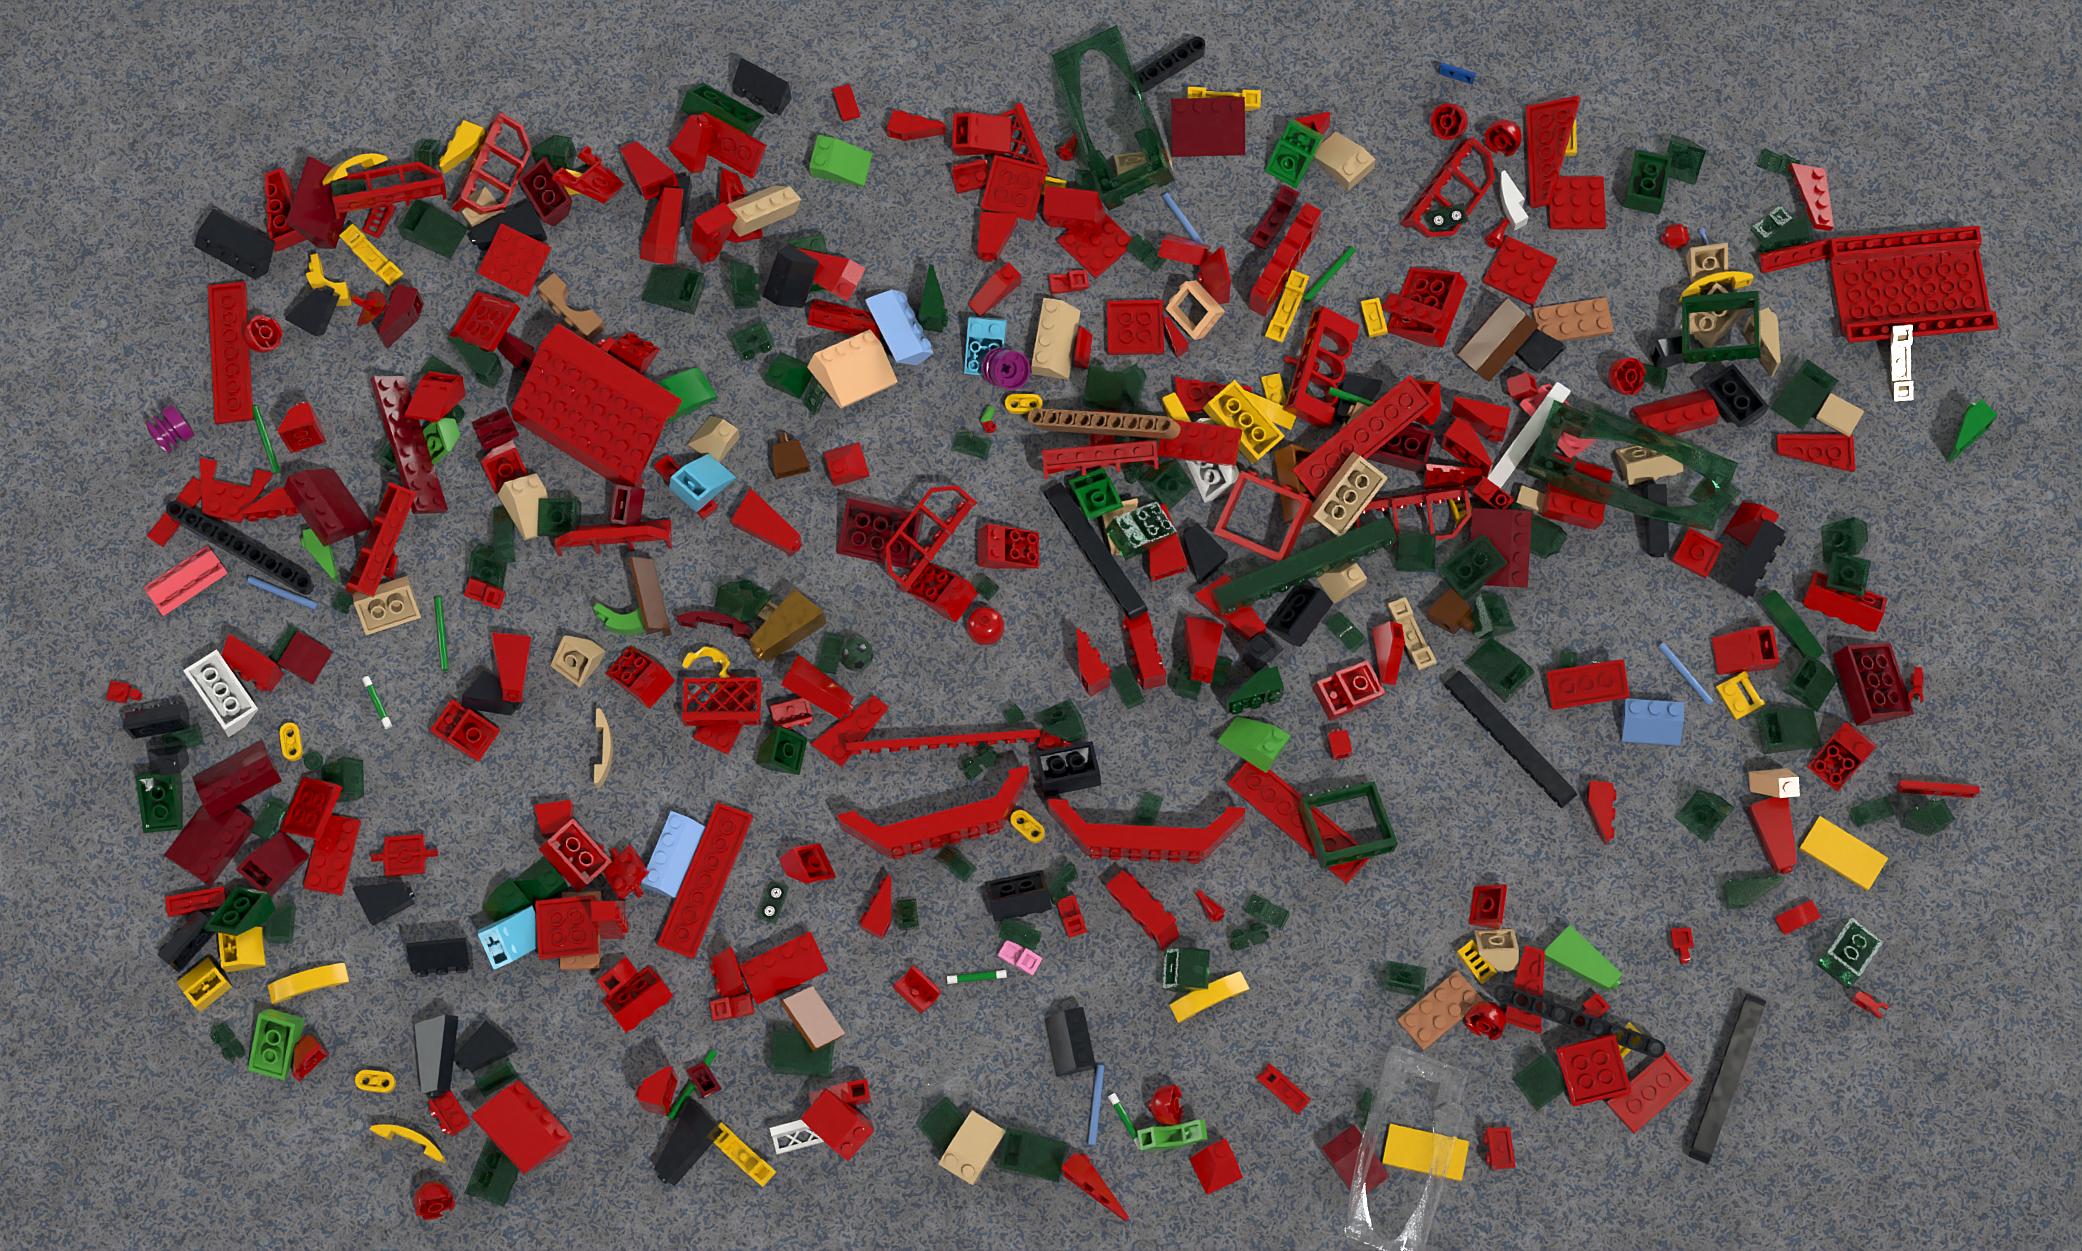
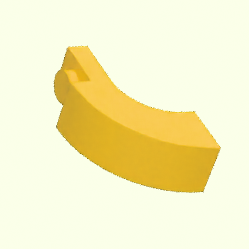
[306,253,352,306]

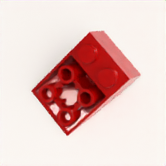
[952,113,1011,156]
[405,371,466,422]
[978,524,1039,569]
[907,562,978,623]
[1711,625,1780,675]
[1076,628,1111,697]
[605,646,675,709]
[1807,721,1878,792]

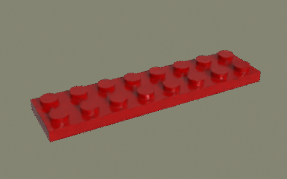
[208,281,254,425]
[1292,374,1434,499]
[1089,409,1242,467]
[1227,761,1371,885]
[657,802,754,960]

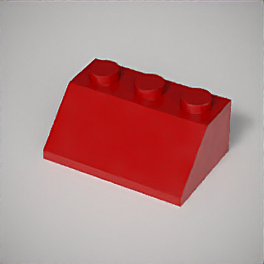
[1043,186,1106,232]
[277,402,327,454]
[1541,481,1605,530]
[221,634,284,693]
[538,818,612,892]
[601,965,674,1033]
[635,1066,679,1116]

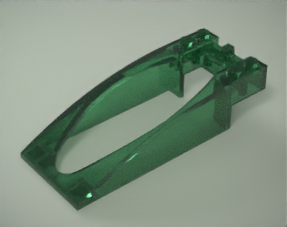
[1052,25,1176,211]
[1524,400,1738,531]

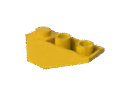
[439,120,485,174]

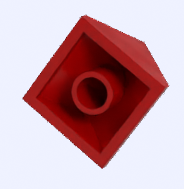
[1469,884,1507,929]

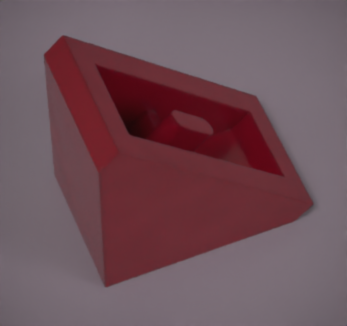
[686,1062,722,1099]

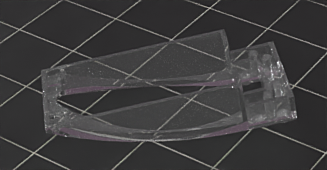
[1343,1045,1469,1251]

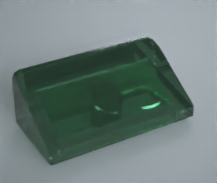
[475,1061,519,1097]

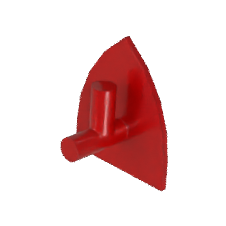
[351,291,387,326]

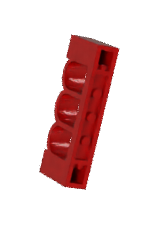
[1249,202,1322,317]
[1284,306,1359,428]

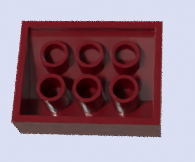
[1171,97,1245,157]
[286,157,357,249]
[284,468,372,547]
[837,495,924,570]
[1468,508,1532,588]
[1833,642,1914,726]
[193,740,282,819]
[163,805,258,888]

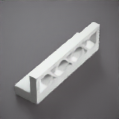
[770,1120,824,1155]

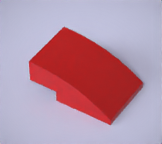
[1313,660,1385,721]
[429,699,501,762]

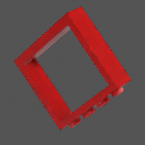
[1214,470,1313,565]

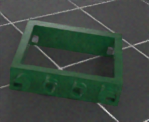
[1682,291,1761,364]
[1298,781,1398,869]

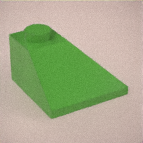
[423,418,460,465]

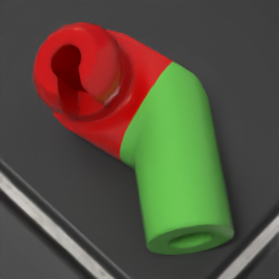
[980,406,997,433]

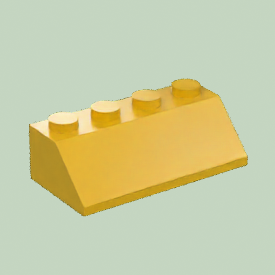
[1203,380,1285,465]

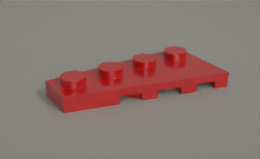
[811,696,889,768]
[1505,945,1545,1034]

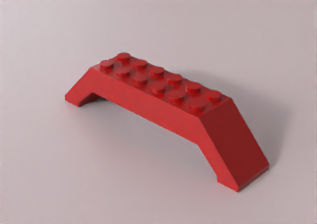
[838,765,1030,860]
[1048,799,1246,864]

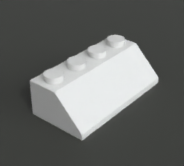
[1186,418,1240,503]
[183,650,258,737]

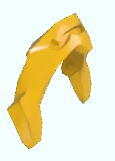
[682,646,730,689]

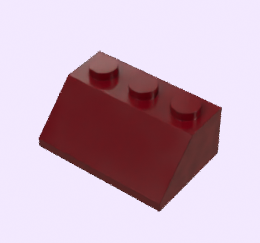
[518,157,573,226]
[1369,425,1435,474]

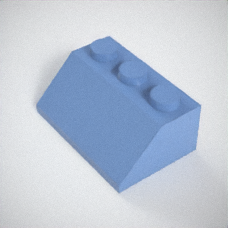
[1621,699,1684,746]

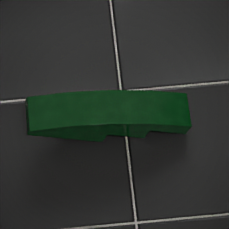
[1759,590,1825,664]

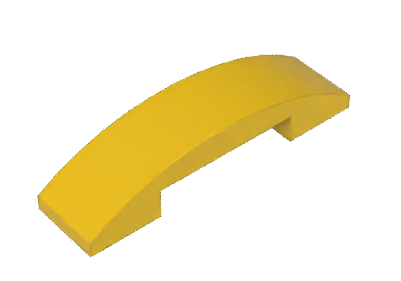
[1187,87,1261,111]
[322,153,388,185]
[339,224,404,286]
[1265,270,1310,343]
[1679,271,1754,304]
[1228,384,1296,430]
[268,963,349,1004]
[1169,971,1249,1023]
[713,1122,776,1187]
[369,1124,446,1164]

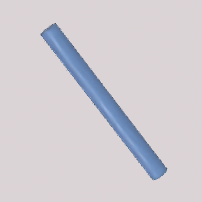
[1162,193,1206,245]
[247,576,319,610]
[1658,642,1714,706]
[1088,1065,1104,1146]

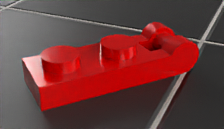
[1255,1063,1311,1115]

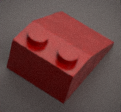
[1197,247,1231,304]
[1451,396,1511,443]
[1441,417,1493,478]
[800,1088,874,1161]

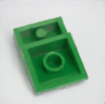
[1265,119,1325,188]
[657,367,718,423]
[1069,468,1123,520]

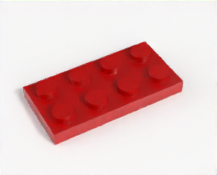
[702,112,767,179]
[1546,659,1630,710]
[693,671,763,755]
[303,815,361,896]
[1606,1051,1693,1134]

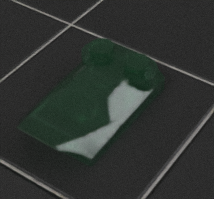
[1507,502,1568,559]

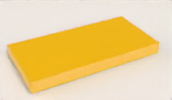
[1799,816,1888,891]
[1382,1124,1469,1181]

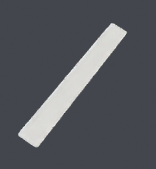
[1474,382,1571,507]

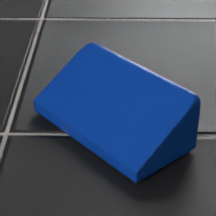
[1438,62,1477,84]

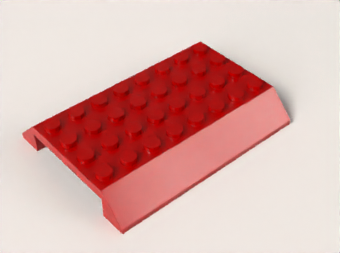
[1830,226,1999,343]
[512,324,682,488]

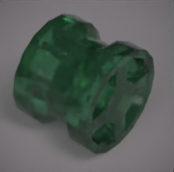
[976,577,999,601]
[331,592,354,615]
[1559,651,1577,669]
[1002,703,1026,728]

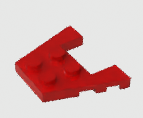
[552,145,624,204]
[200,458,273,523]

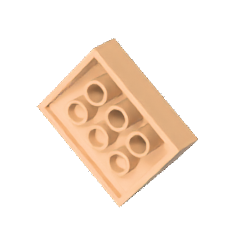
[807,330,898,409]

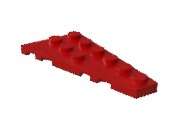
[1526,95,1581,209]

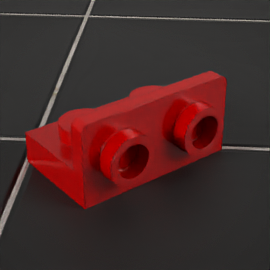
[951,159,990,194]
[428,1090,472,1137]

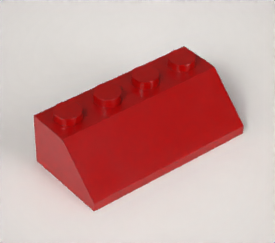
[1633,389,1720,443]
[1803,570,1887,633]
[739,931,829,1005]

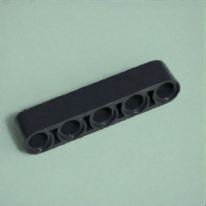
[1129,36,1205,96]

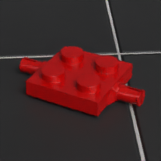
[371,834,439,877]
[603,845,649,900]

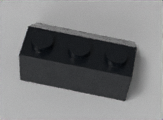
[732,58,792,115]
[762,244,820,308]
[1703,364,1769,428]
[1265,582,1333,647]
[123,701,190,739]
[1035,741,1101,797]
[985,870,1052,922]
[157,910,216,973]
[406,937,473,977]
[1045,1007,1096,1077]

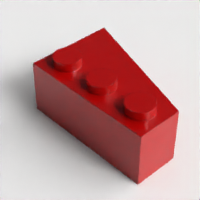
[690,202,737,265]

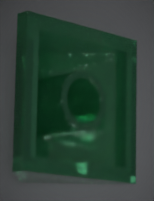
[1382,960,1426,998]

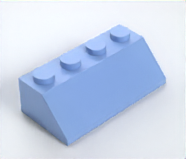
[865,290,933,366]
[641,811,706,899]

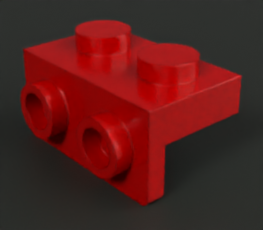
[770,697,814,730]
[893,965,941,1014]
[1483,1127,1516,1170]

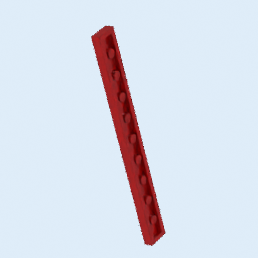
[845,729,1040,755]

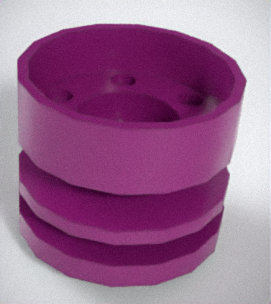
[981,347,1031,390]
[145,404,195,454]

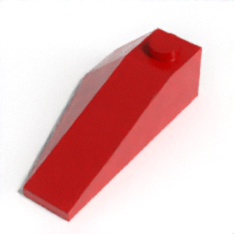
[797,248,866,302]
[1061,1152,1129,1223]

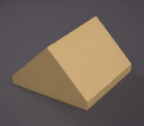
[1686,243,1728,283]
[1816,393,1864,437]

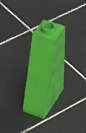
[1545,925,1623,992]

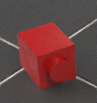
[1507,372,1539,401]
[1327,729,1352,761]

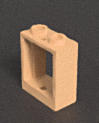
[1165,280,1225,340]

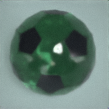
[839,637,874,671]

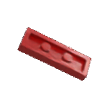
[165,886,227,918]

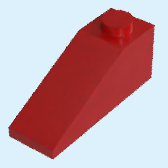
[968,262,1022,317]

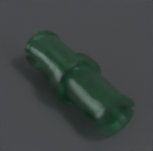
[1125,461,1144,484]
[268,625,299,663]

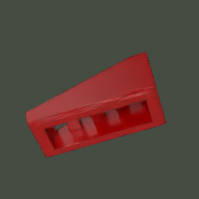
[362,204,397,239]
[1164,316,1189,358]

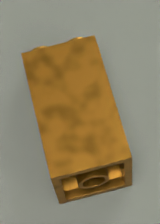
[749,589,826,663]

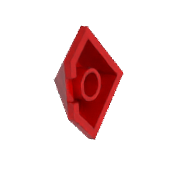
[293,1034,329,1082]

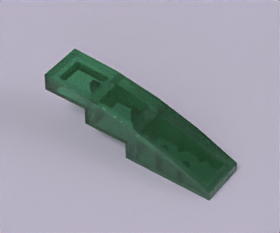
[493,506,516,564]

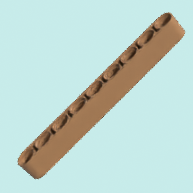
[1028,408,1180,439]

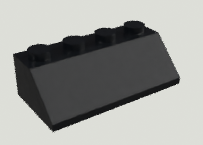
[194,209,275,280]
[1726,519,1786,599]

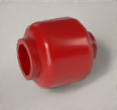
[1662,223,1690,250]

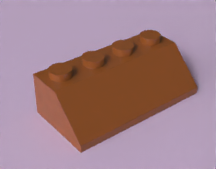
[1275,444,1319,524]

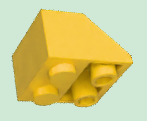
[218,927,266,972]
[177,957,232,1012]

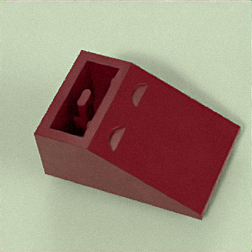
[378,284,424,348]
[236,831,310,898]

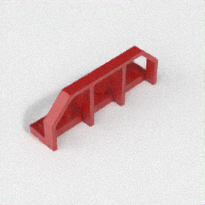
[451,112,532,215]
[1400,137,1495,238]
[331,161,447,219]
[1042,440,1159,479]
[345,482,416,598]
[883,485,978,593]
[1355,486,1471,548]
[555,520,672,557]

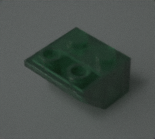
[531,135,577,171]
[715,579,772,622]
[1784,654,1837,712]
[321,757,364,803]
[1900,798,1955,837]
[1162,948,1210,993]

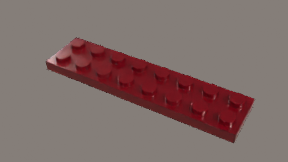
[370,376,448,514]

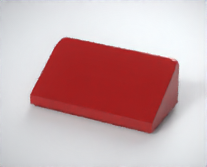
[1074,326,1093,369]

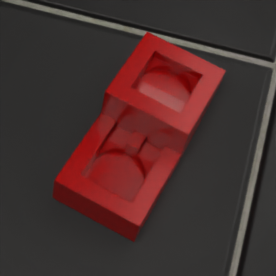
[832,84,861,122]
[1048,270,1089,294]
[464,577,506,610]
[1056,895,1087,938]
[1775,900,1822,935]
[710,994,755,1021]

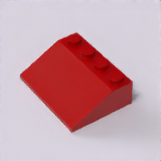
[1387,267,1467,348]
[471,1080,572,1174]

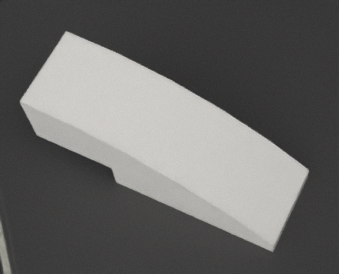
[1500,170,1528,231]

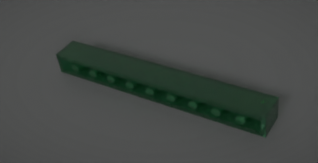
[1212,516,1397,616]

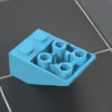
[964,316,1007,375]
[669,454,736,512]
[477,906,538,970]

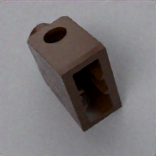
[772,433,811,480]
[1426,587,1475,634]

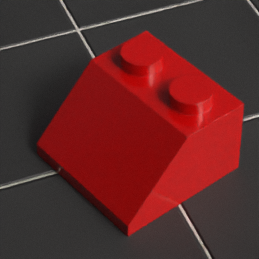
[709,947,747,998]

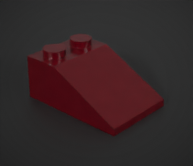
[1321,1125,1390,1201]

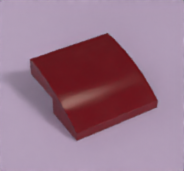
[472,407,519,451]
[277,632,333,685]

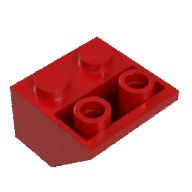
[608,332,660,375]

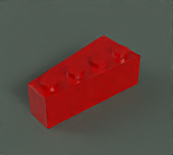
[265,167,307,252]
[1122,611,1166,690]
[1106,870,1180,952]
[591,901,629,939]

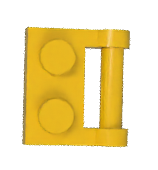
[1715,671,1766,721]

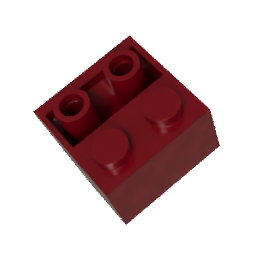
[608,483,645,526]

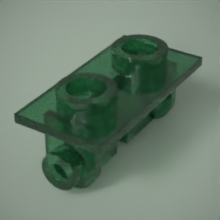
[959,745,999,780]
[998,919,1041,950]
[1227,923,1270,951]
[210,1023,245,1065]

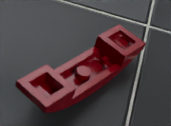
[1249,185,1300,250]
[676,611,753,639]

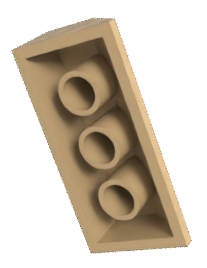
[727,185,801,237]
[1031,298,1081,380]
[1308,452,1388,539]

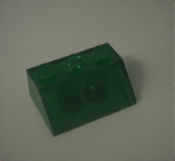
[464,1137,519,1207]

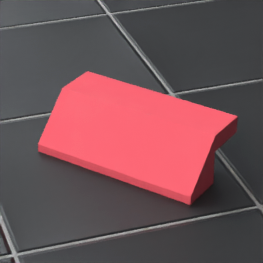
[1519,383,1600,458]
[144,545,228,616]

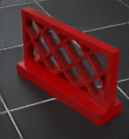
[996,102,1050,172]
[682,677,762,726]

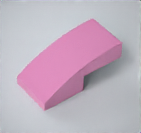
[997,939,1043,975]

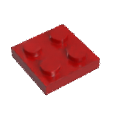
[1671,528,1724,579]

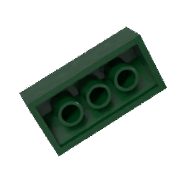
[680,83,765,136]

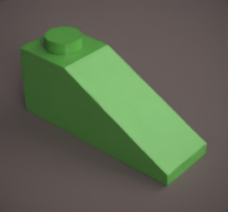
[301,529,339,584]

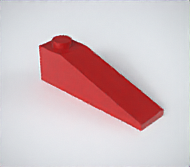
[719,169,763,243]
[640,187,683,265]

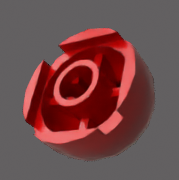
[1430,103,1468,140]
[1484,119,1522,157]
[244,315,283,353]
[1608,357,1646,395]
[966,607,1005,645]
[1465,1001,1506,1040]
[1148,1085,1183,1125]
[413,1181,455,1220]

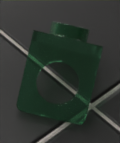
[1643,364,1668,394]

